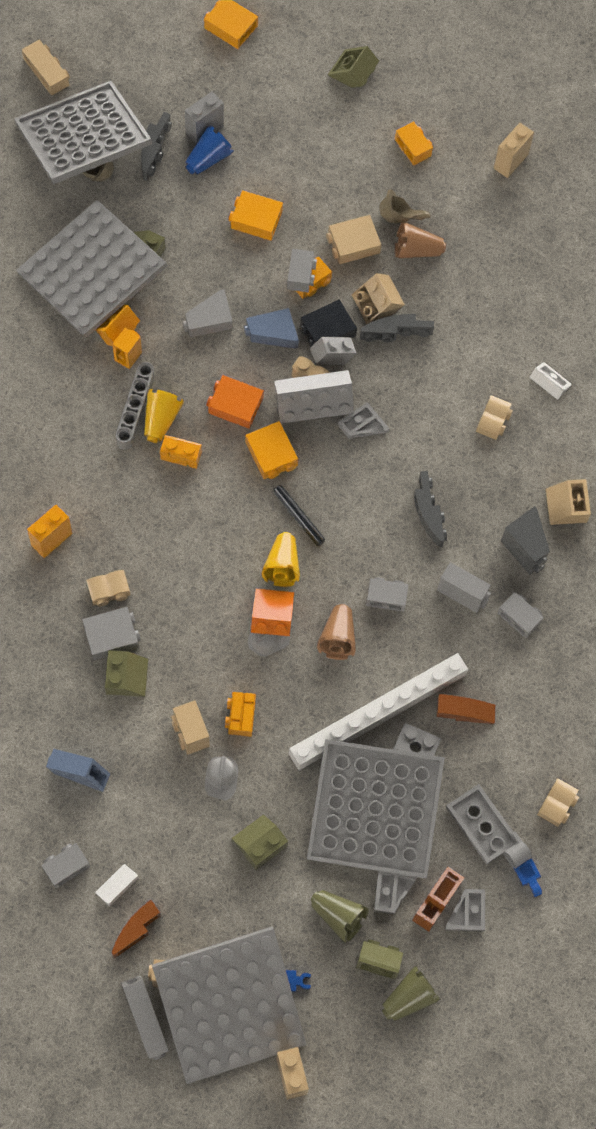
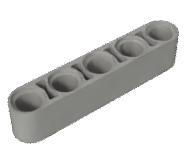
[116,362,154,450]

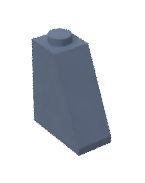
[244,308,299,349]
[46,749,110,792]

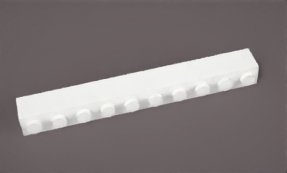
[289,653,468,771]

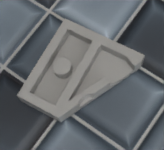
[338,402,389,439]
[374,871,417,914]
[445,889,485,932]

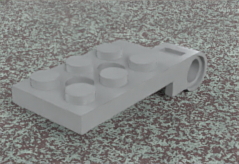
[393,723,441,756]
[446,784,532,869]

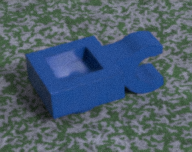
[514,858,542,897]

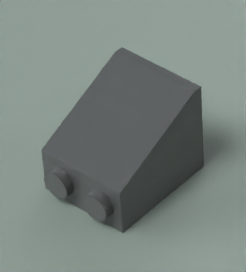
[501,506,550,575]

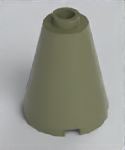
[311,890,369,943]
[382,966,441,1021]

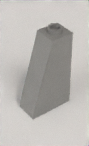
[121,975,169,1060]

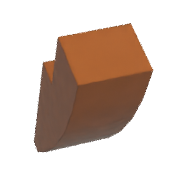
[436,694,496,724]
[412,867,464,932]
[112,900,161,958]

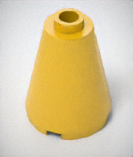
[144,389,184,443]
[262,532,300,587]

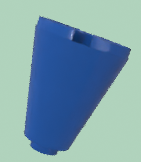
[185,126,234,175]

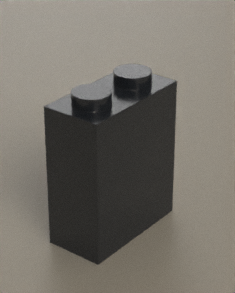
[299,299,357,348]

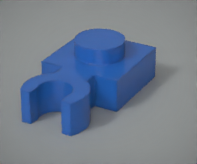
[286,970,311,992]

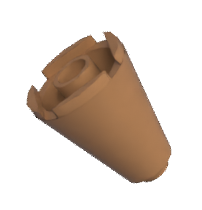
[395,222,446,259]
[317,604,356,660]

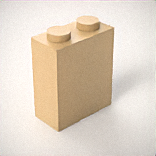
[494,123,534,178]
[326,215,381,264]
[276,1047,309,1100]

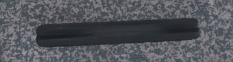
[273,485,325,546]

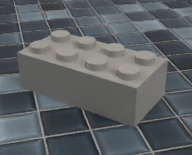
[274,370,354,424]

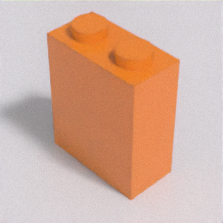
[206,375,264,429]
[251,588,294,636]

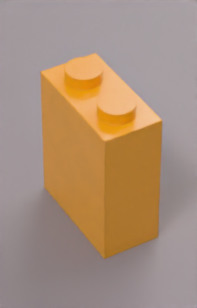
[204,0,258,49]
[228,190,283,241]
[245,421,298,479]
[27,505,72,558]

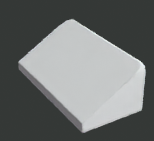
[530,362,572,400]
[95,864,139,907]

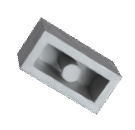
[287,249,317,292]
[310,337,357,365]
[366,577,408,612]
[497,592,544,638]
[41,843,90,889]

